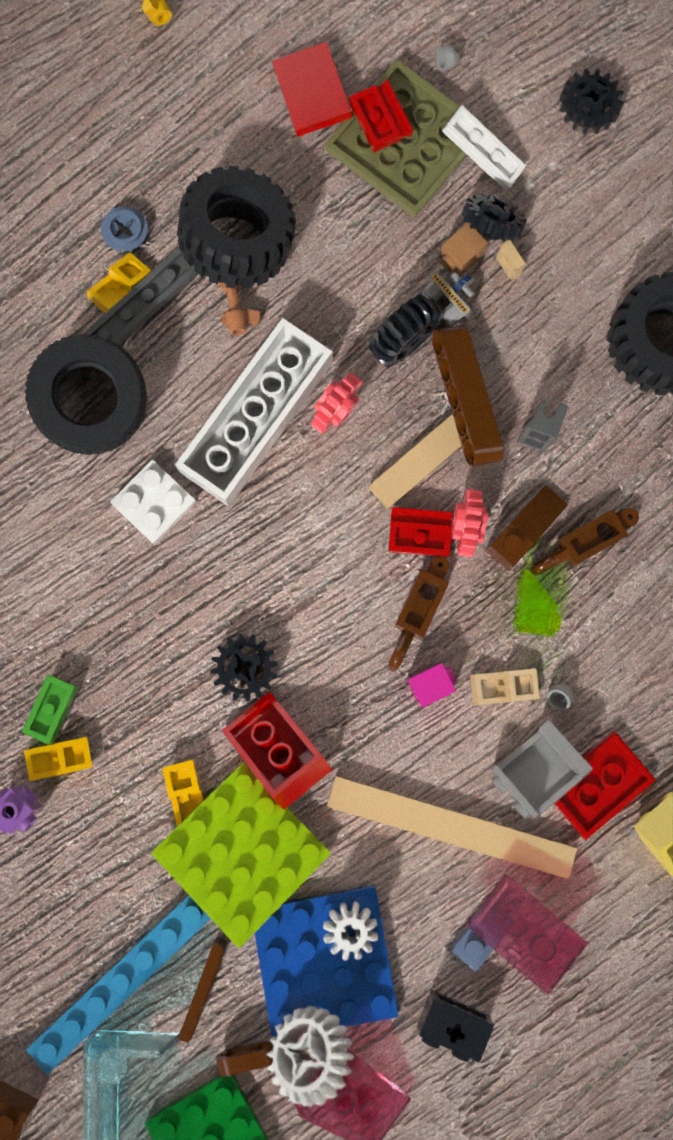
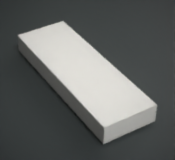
[442,105,526,190]

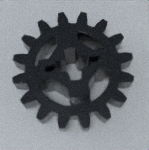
[559,69,624,134]
[461,194,527,241]
[210,634,278,701]

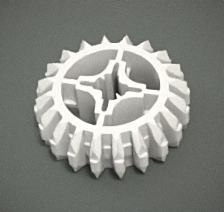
[267,1006,354,1106]

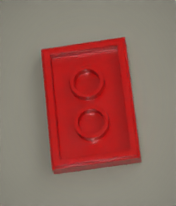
[272,42,352,137]
[554,731,656,841]

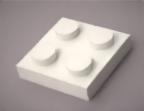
[110,459,197,545]

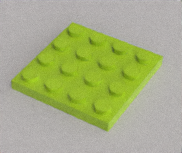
[151,762,331,949]

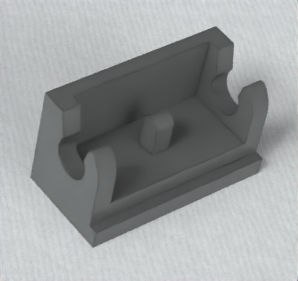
[517,401,568,452]

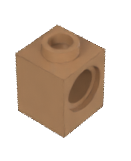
[439,223,488,277]

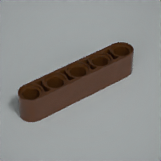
[432,326,503,467]

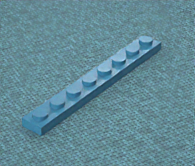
[26,895,211,1075]

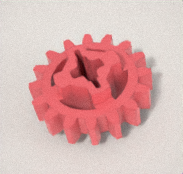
[311,373,363,434]
[451,489,488,557]

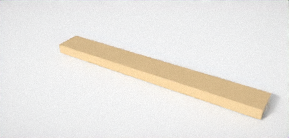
[327,776,577,879]

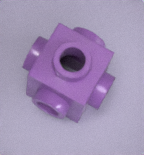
[0,785,43,835]

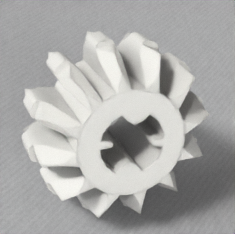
[323,902,378,960]

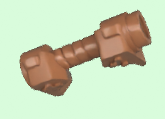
[218,282,261,335]

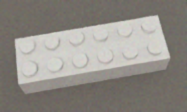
[175,318,332,506]

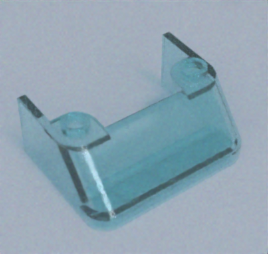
[83,1030,179,1140]

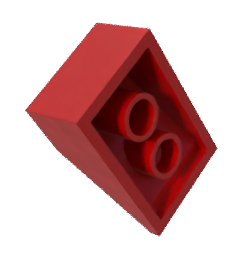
[222,692,333,810]

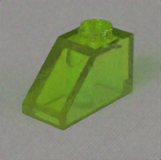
[512,570,561,638]

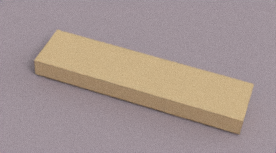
[368,414,462,510]

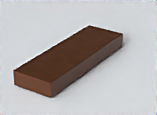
[178,937,227,1043]

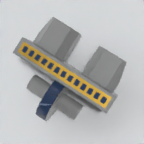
[422,270,475,326]

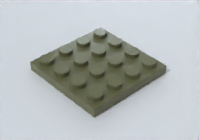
[325,60,488,219]

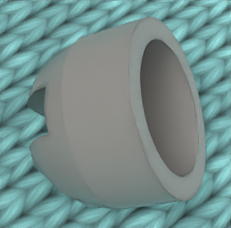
[436,45,460,72]
[547,683,574,711]

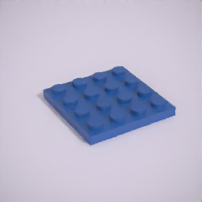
[255,885,399,1037]

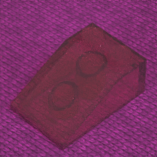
[466,874,588,995]
[295,1049,411,1140]

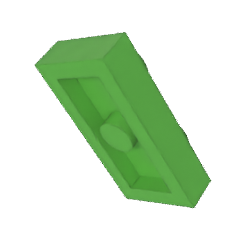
[21,674,79,745]

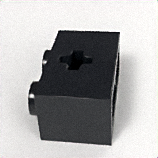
[417,989,495,1063]

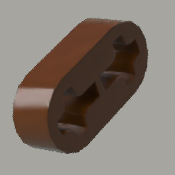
[216,1040,274,1076]

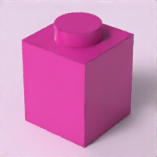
[406,663,457,708]

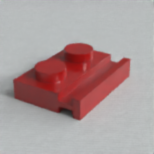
[349,80,413,153]
[388,507,453,557]

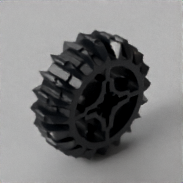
[369,293,444,367]

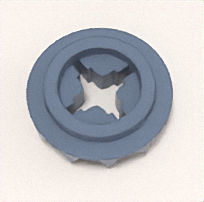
[101,206,148,253]

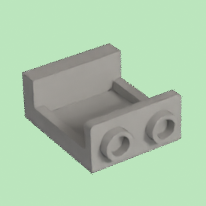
[491,719,593,821]

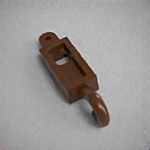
[529,508,639,576]
[388,556,449,671]

